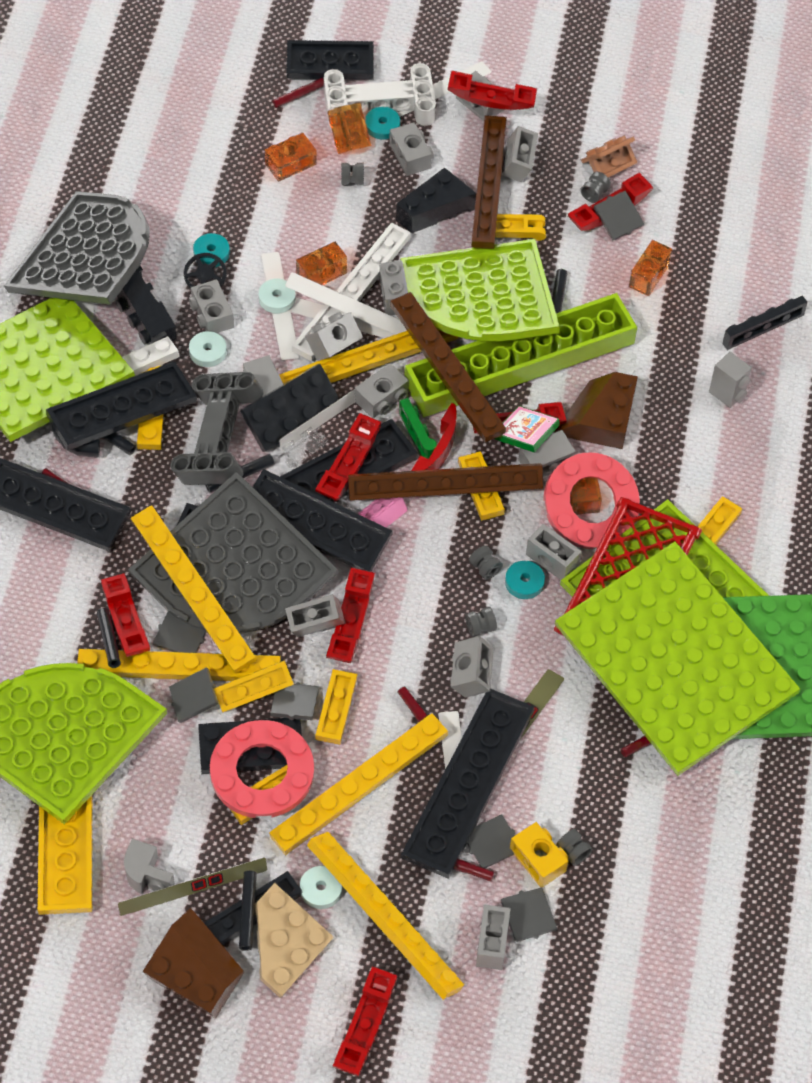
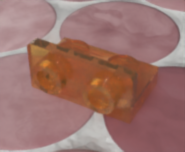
[327,103,371,154]

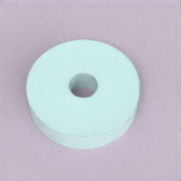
[259,278,295,314]
[189,331,227,367]
[300,866,342,909]

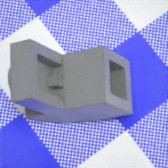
[124,838,175,894]

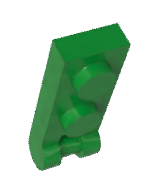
[399,398,437,459]

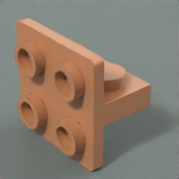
[580,135,638,177]

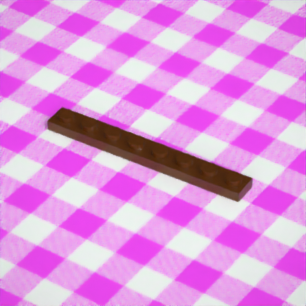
[471,115,507,249]
[390,292,506,443]
[348,463,543,501]

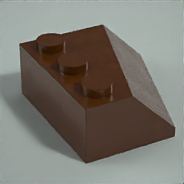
[553,372,638,449]
[142,908,244,1019]

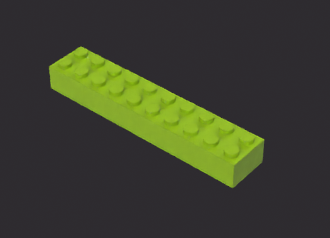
[404,293,637,418]

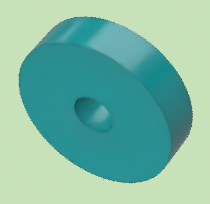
[365,106,400,140]
[193,233,230,267]
[505,561,545,599]

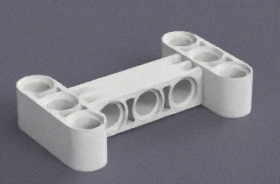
[324,63,436,132]

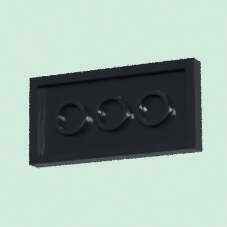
[287,40,374,80]
[240,364,339,452]
[198,718,302,775]

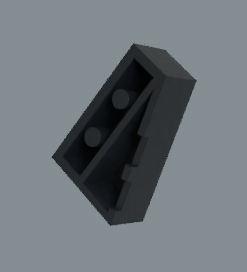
[396,167,476,233]
[115,266,177,345]

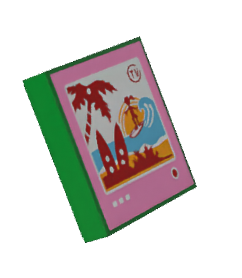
[494,406,560,453]

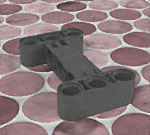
[170,372,263,485]

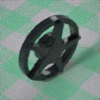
[184,253,227,289]

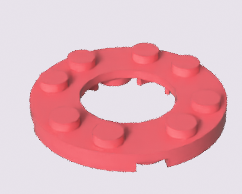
[544,452,640,549]
[210,720,314,818]

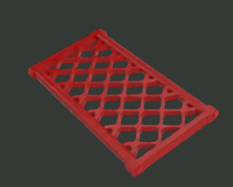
[554,497,702,636]

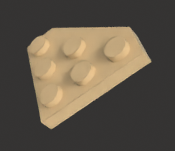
[255,883,334,998]

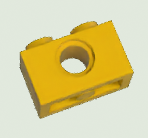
[510,822,568,888]

